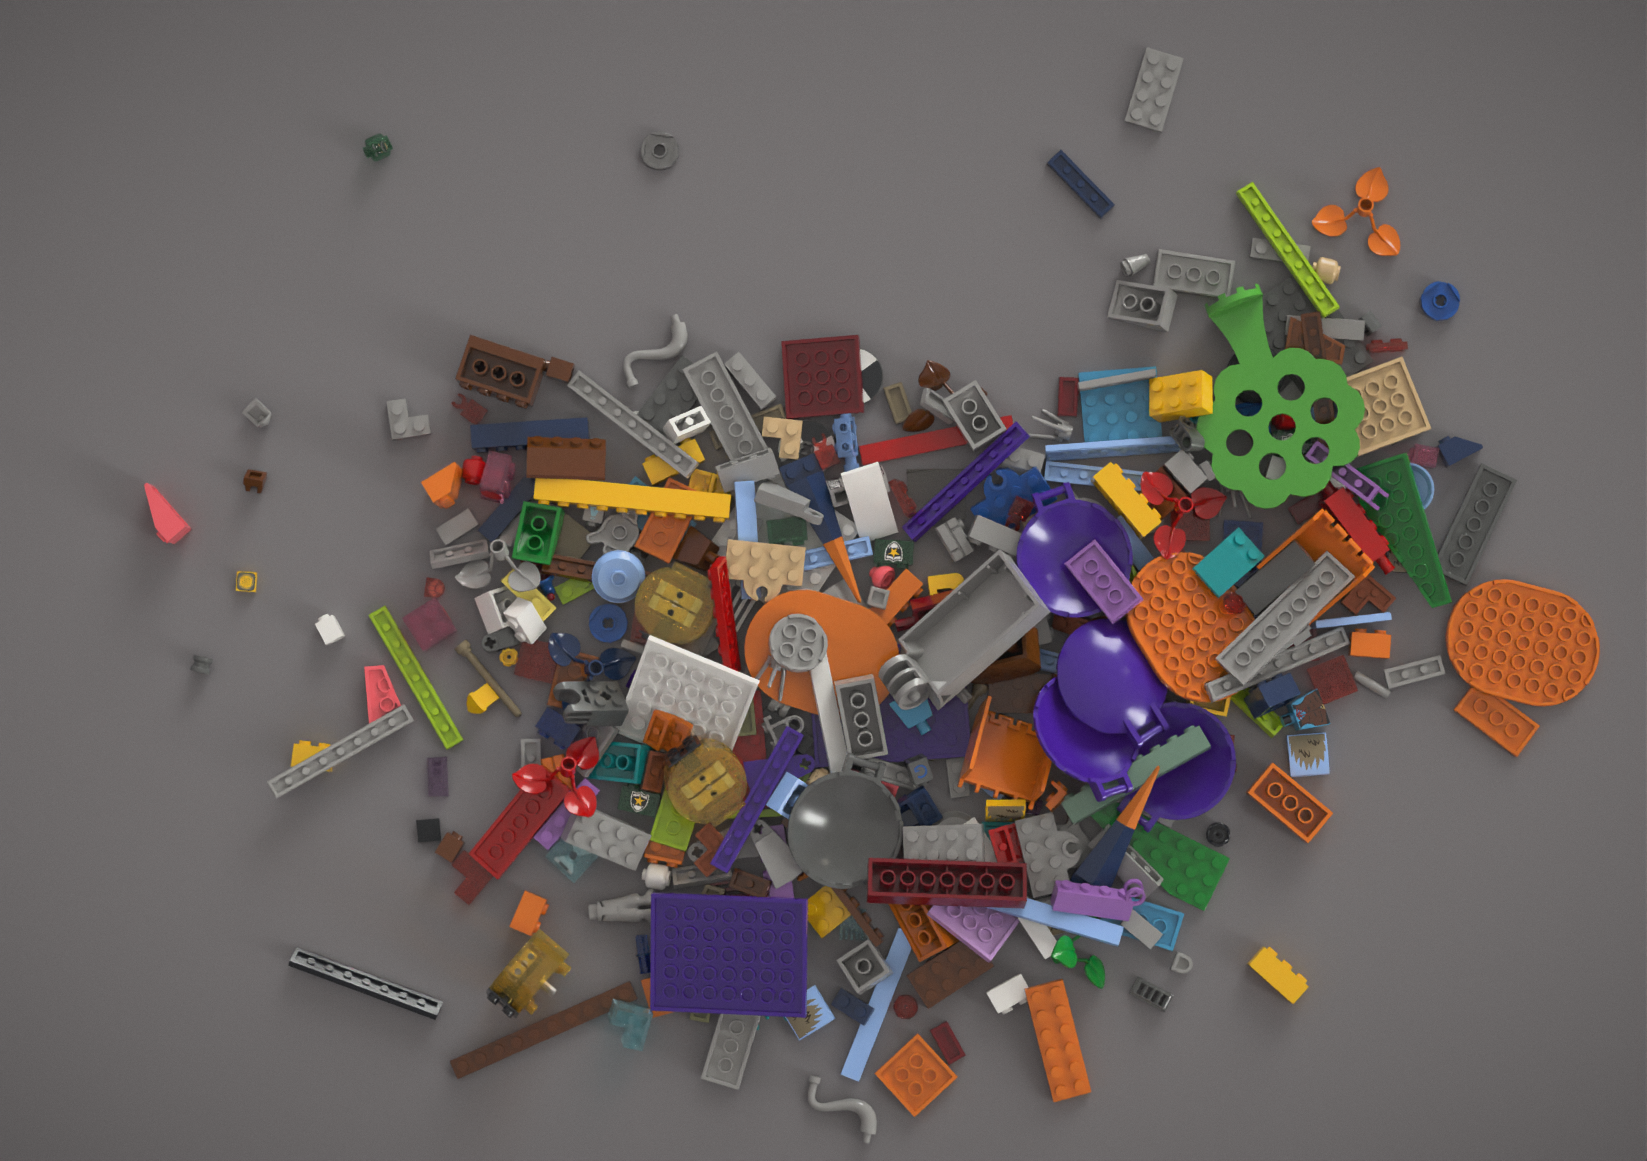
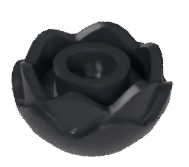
[1206,822,1230,847]

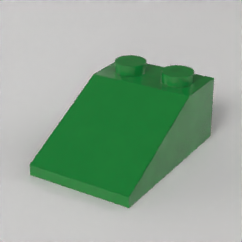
[512,501,565,565]

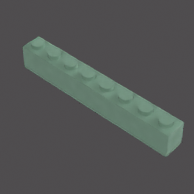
[1061,725,1211,825]

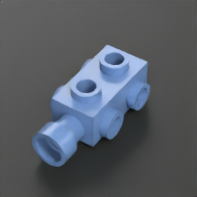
[832,413,859,472]

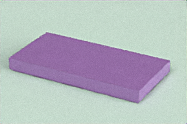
[1064,539,1144,624]

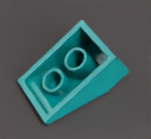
[1192,527,1265,598]
[587,742,653,784]

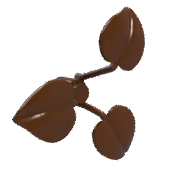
[902,360,988,432]

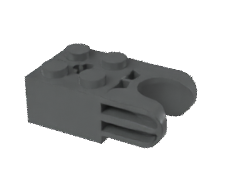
[553,681,629,726]

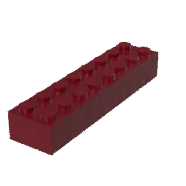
[867,858,1027,909]

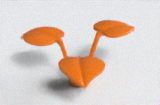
[1312,167,1400,256]

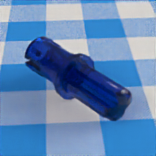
[635,934,651,974]

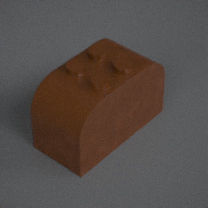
[970,627,1041,684]

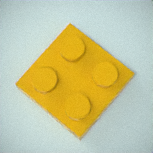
[808,886,851,938]

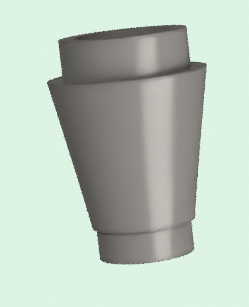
[1120,253,1150,276]

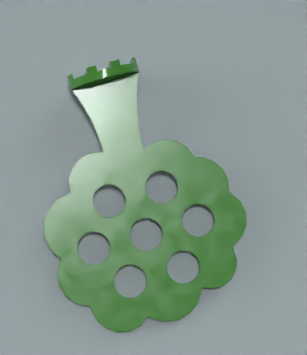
[1196,284,1365,509]

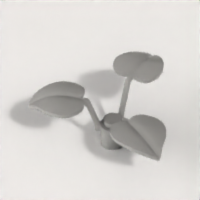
[455,515,541,592]

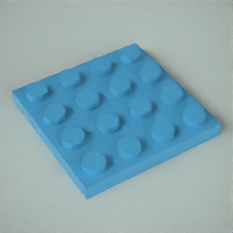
[1078,366,1162,442]

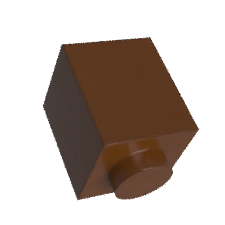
[544,357,575,384]
[435,831,465,863]

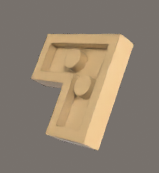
[762,417,803,460]

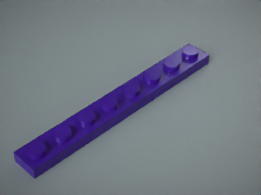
[902,421,1030,542]
[710,726,804,873]

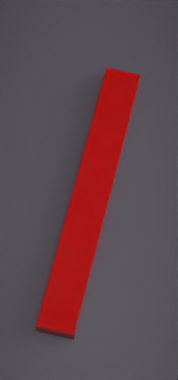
[859,415,1013,466]

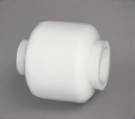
[642,863,672,890]

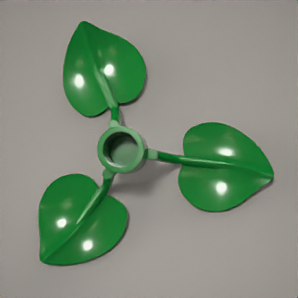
[1051,915,1105,989]

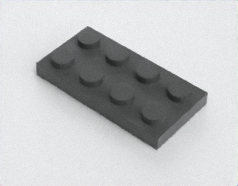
[637,355,698,439]

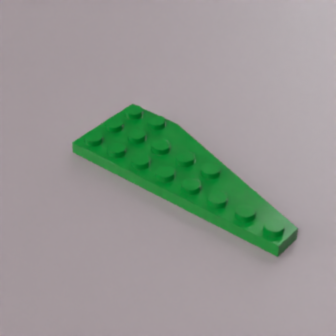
[1356,453,1452,608]
[1091,802,1230,911]

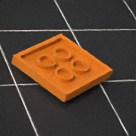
[874,1033,958,1117]

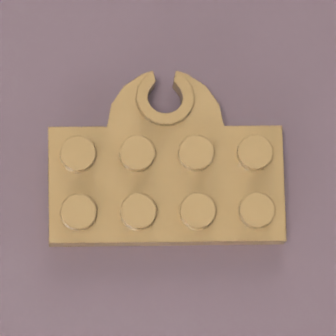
[726,539,806,602]

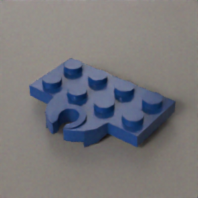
[970,466,1057,529]

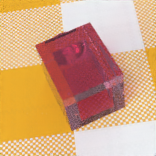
[1408,444,1439,469]

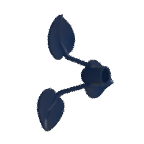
[548,633,636,710]

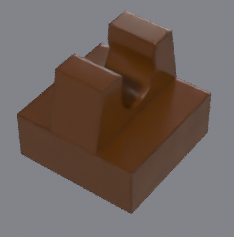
[243,469,267,493]

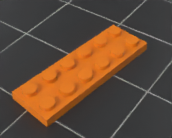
[1024,979,1091,1102]

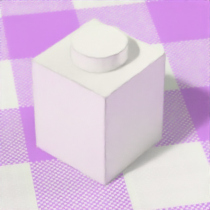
[315,614,345,645]

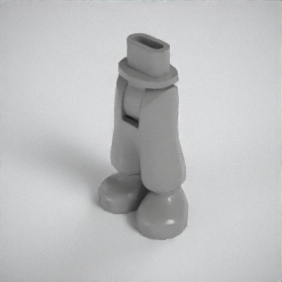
[588,888,655,924]

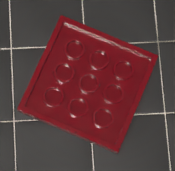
[781,335,864,419]

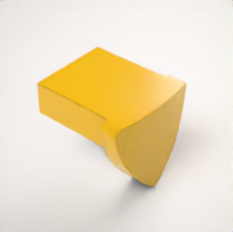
[467,683,499,714]

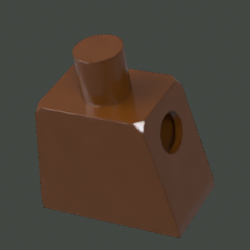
[673,526,721,571]

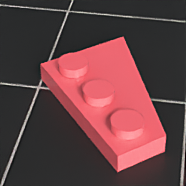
[364,665,401,723]

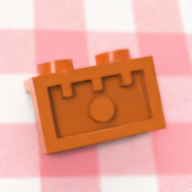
[1045,780,1068,812]
[643,841,685,868]

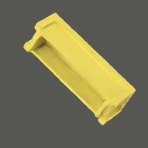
[501,568,556,622]

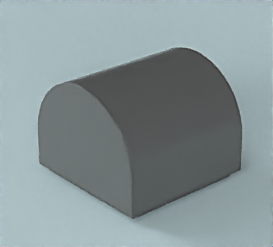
[1358,311,1382,336]

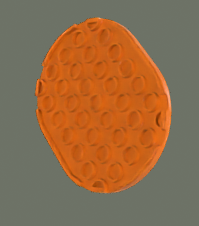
[1126,552,1255,703]
[1446,579,1600,707]
[744,589,899,719]

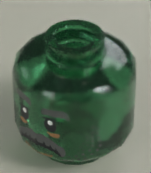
[362,133,393,162]

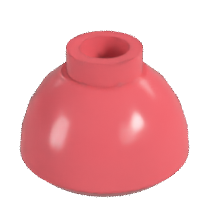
[869,565,895,590]

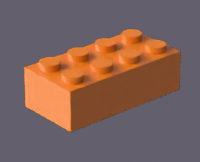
[1245,762,1333,843]

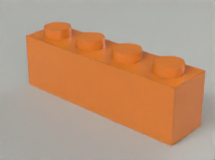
[870,569,923,627]

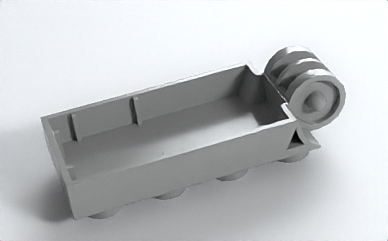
[878,549,1050,710]

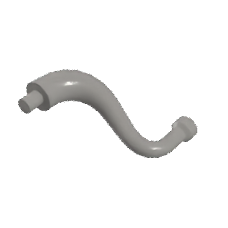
[623,314,688,388]
[808,1075,877,1143]

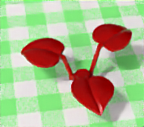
[1140,471,1227,560]
[512,737,599,818]

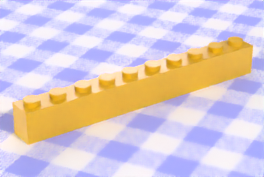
[533,478,732,523]

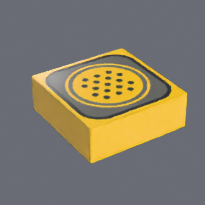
[236,571,257,592]

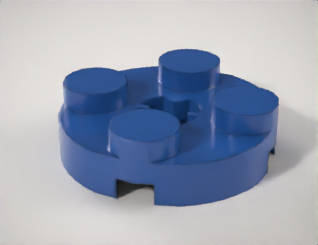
[1420,281,1460,321]
[589,604,628,643]

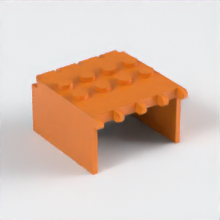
[1257,508,1375,625]
[957,696,1052,810]

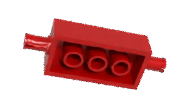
[1318,481,1395,575]

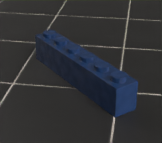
[470,417,590,453]

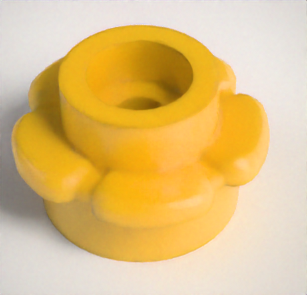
[499,647,518,667]

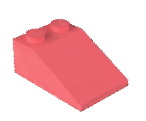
[144,483,192,545]

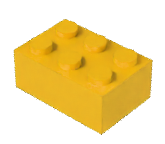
[1149,370,1213,422]

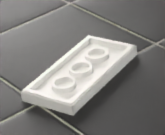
[840,462,898,541]

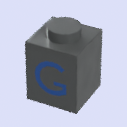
[904,753,934,786]

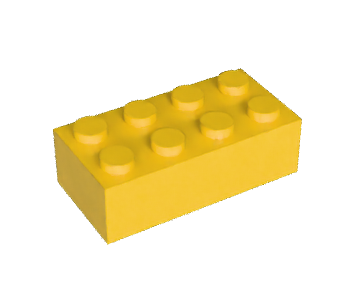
[1090,462,1162,540]

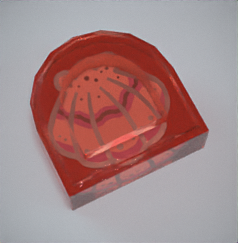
[424,577,445,598]

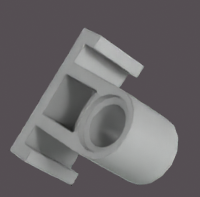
[762,715,804,749]

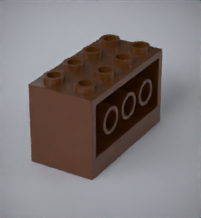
[455,335,546,409]

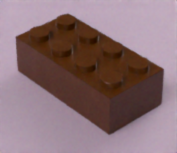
[907,941,994,1009]

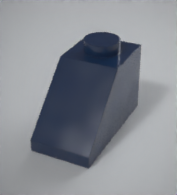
[1435,436,1483,468]

